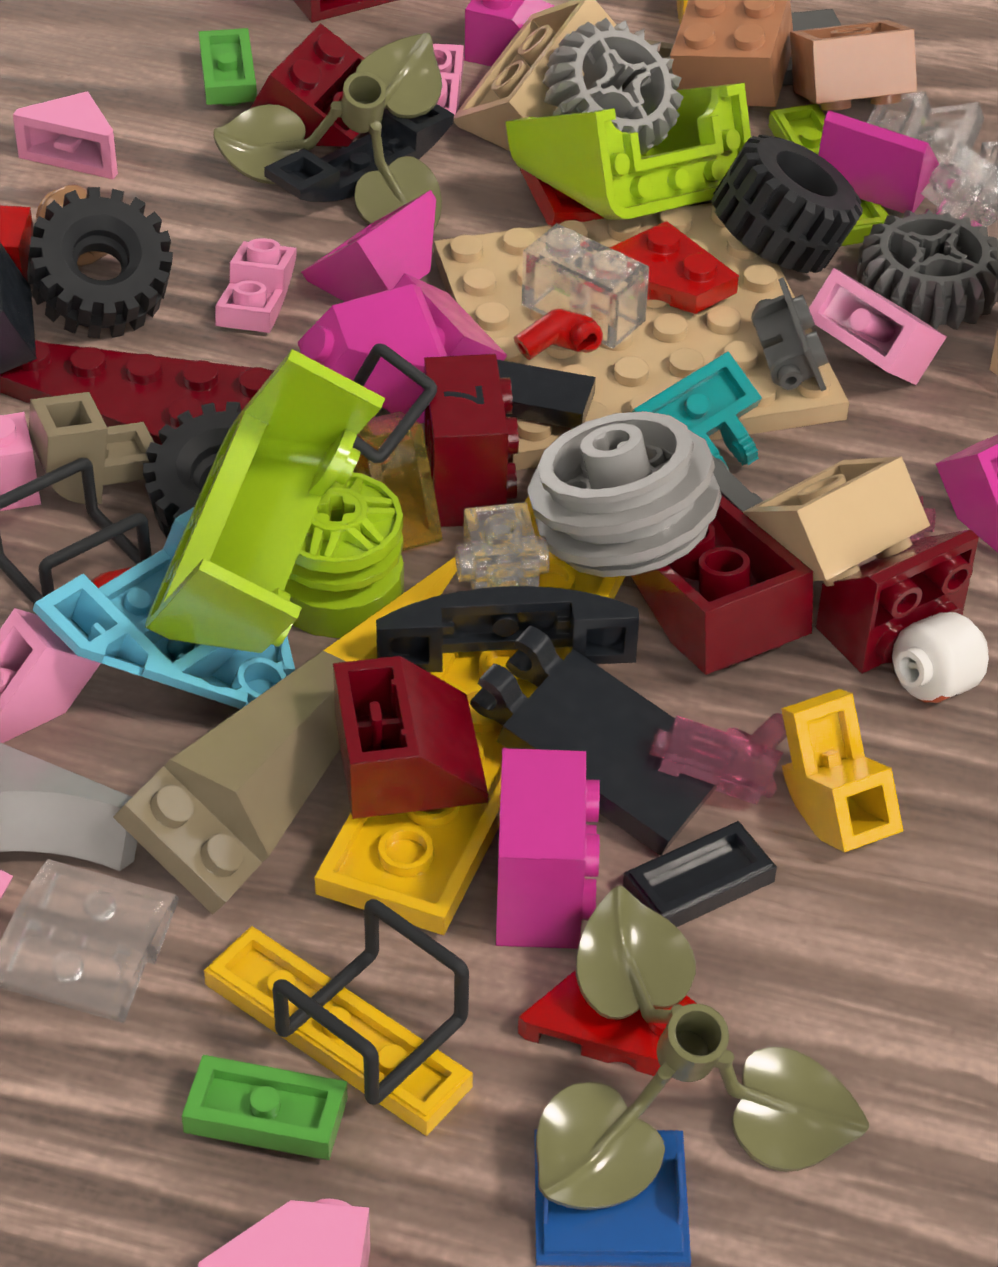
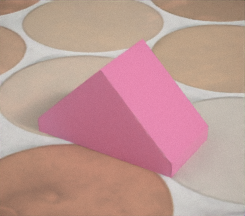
[13,91,118,179]

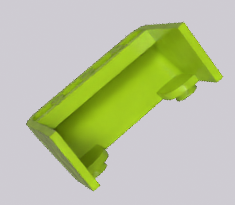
[145,349,385,653]

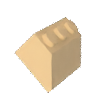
[454,0,616,151]

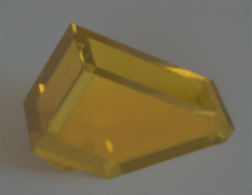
[353,411,443,551]

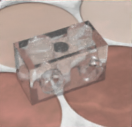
[521,223,650,349]

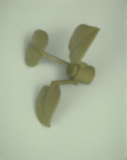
[213,33,442,230]
[536,885,869,1210]

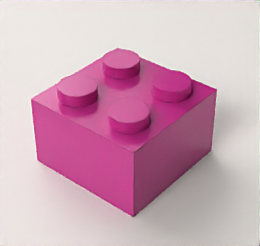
[496,748,600,949]

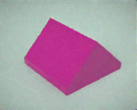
[818,110,942,213]

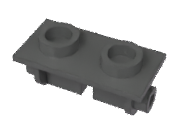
[751,277,829,391]

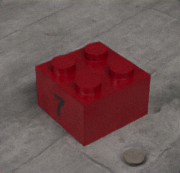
[424,354,519,528]

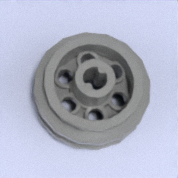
[527,411,722,577]

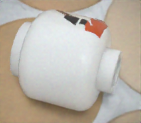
[892,612,989,703]

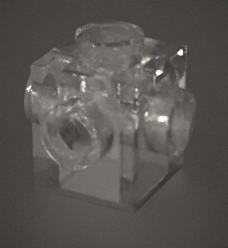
[921,141,998,227]
[455,502,549,589]

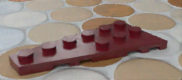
[0,340,275,445]

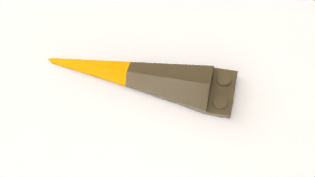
[113,556,462,915]

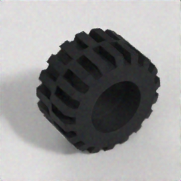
[712,135,863,273]

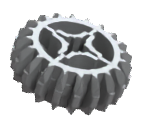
[542,18,684,155]

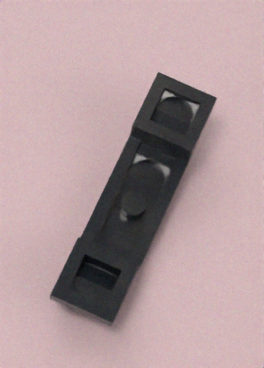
[264,104,454,202]
[376,586,639,672]

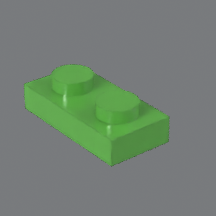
[198,28,257,106]
[182,1055,348,1160]

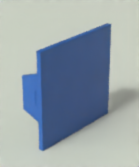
[534,1129,691,1267]

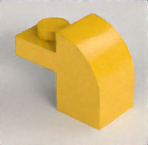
[781,689,904,853]

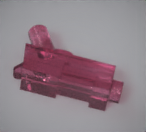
[650,713,787,805]

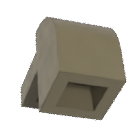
[29,392,154,504]

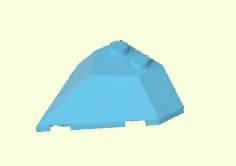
[32,507,295,709]

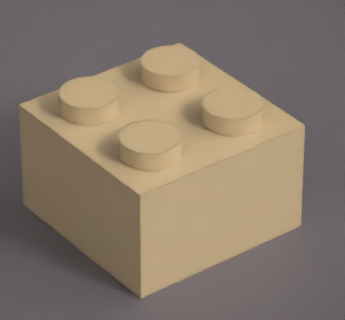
[743,456,930,586]

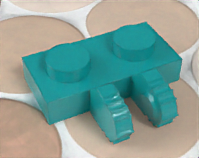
[632,351,762,469]

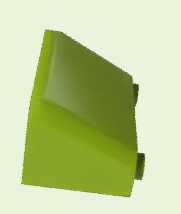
[505,83,751,220]

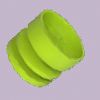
[284,472,404,639]

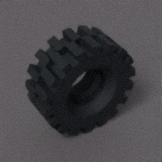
[27,187,173,339]
[143,401,242,538]

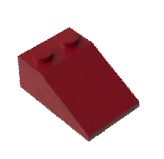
[631,495,814,675]

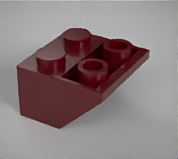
[250,23,365,147]
[816,529,979,674]
[333,656,488,819]

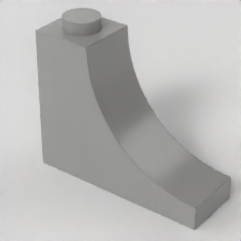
[0,743,137,871]

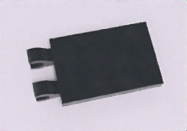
[470,626,735,856]

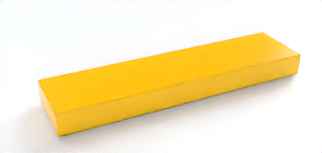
[204,926,473,1136]

